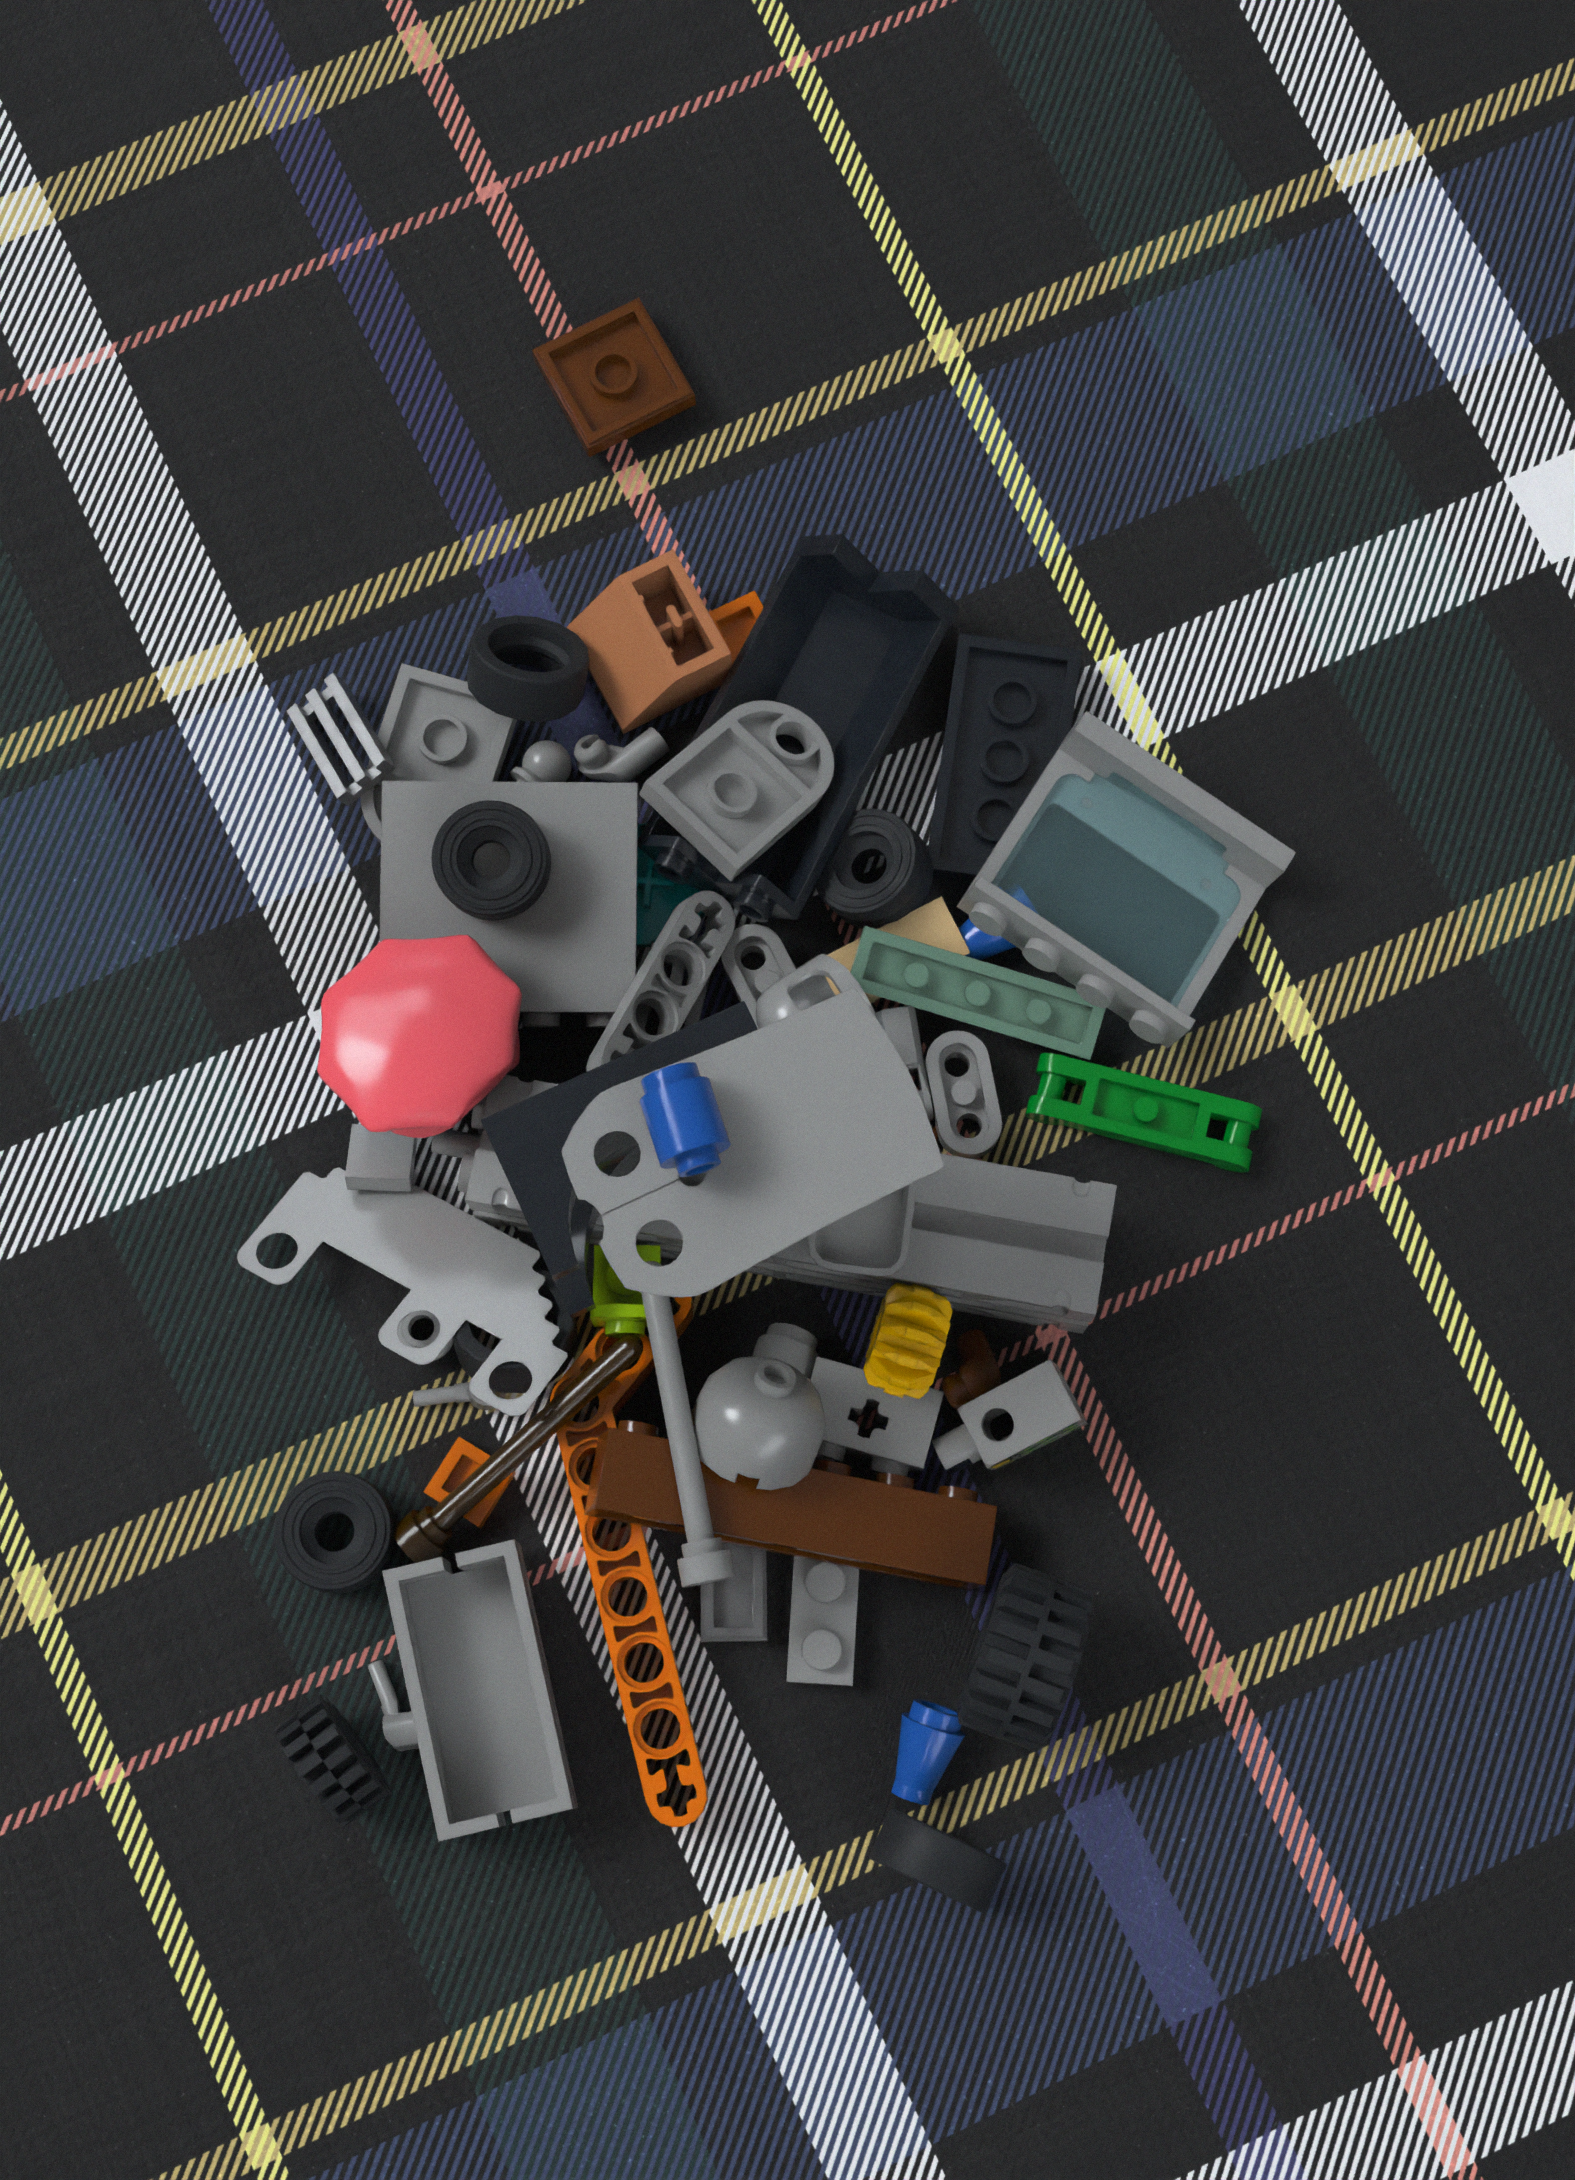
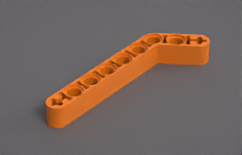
[550,1297,708,1827]

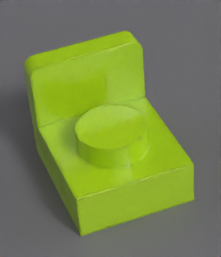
[590,1245,661,1338]

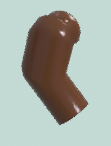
[941,1330,1001,1409]

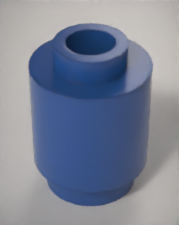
[639,1062,731,1177]

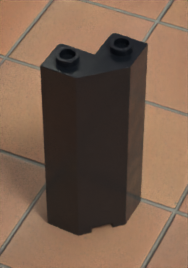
[638,534,959,922]

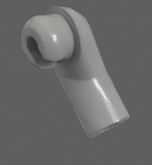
[574,727,670,783]

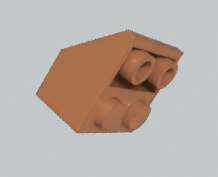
[566,549,732,734]

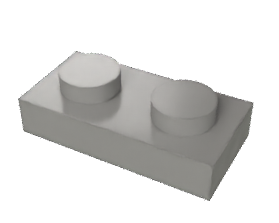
[786,1556,859,1686]

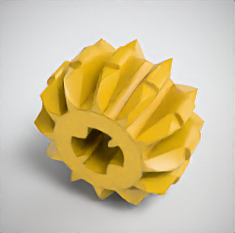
[863,1282,953,1399]

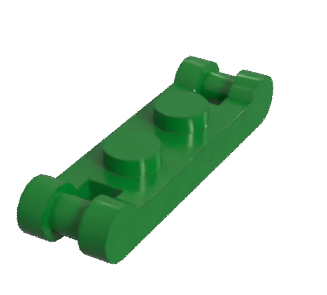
[1025,1053,1263,1173]

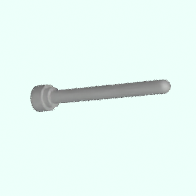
[641,1261,736,1588]

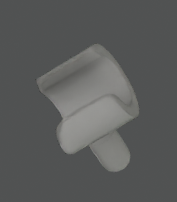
[413,1378,504,1410]
[368,1660,419,1751]

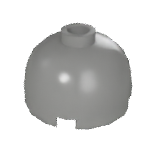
[691,1356,826,1490]

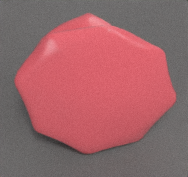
[317,935,522,1138]

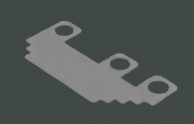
[237,1167,568,1416]

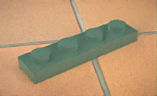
[850,926,1106,1060]

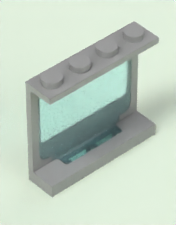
[957,711,1296,1048]

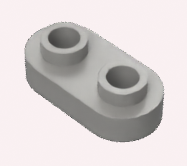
[721,924,796,1029]
[925,1031,1002,1159]

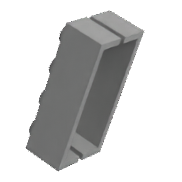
[382,1539,578,1842]

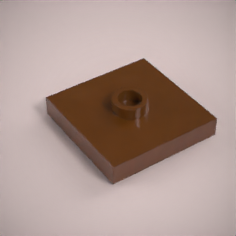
[532,298,696,457]

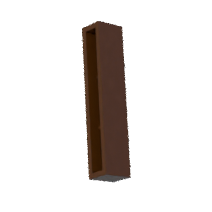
[584,1420,997,1591]

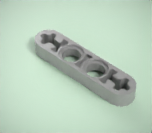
[586,890,735,1072]

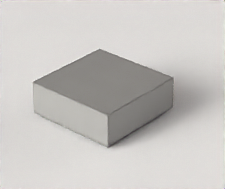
[345,1124,418,1192]

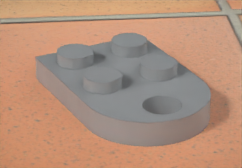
[361,663,517,844]
[639,700,834,881]

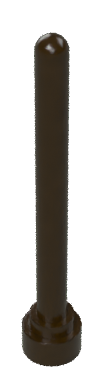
[393,1334,643,1563]

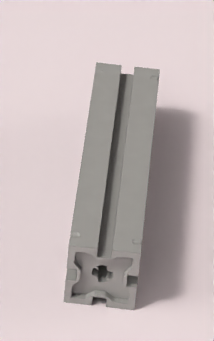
[431,1075,1117,1334]

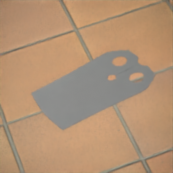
[561,987,945,1298]

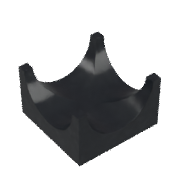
[481,1001,758,1319]

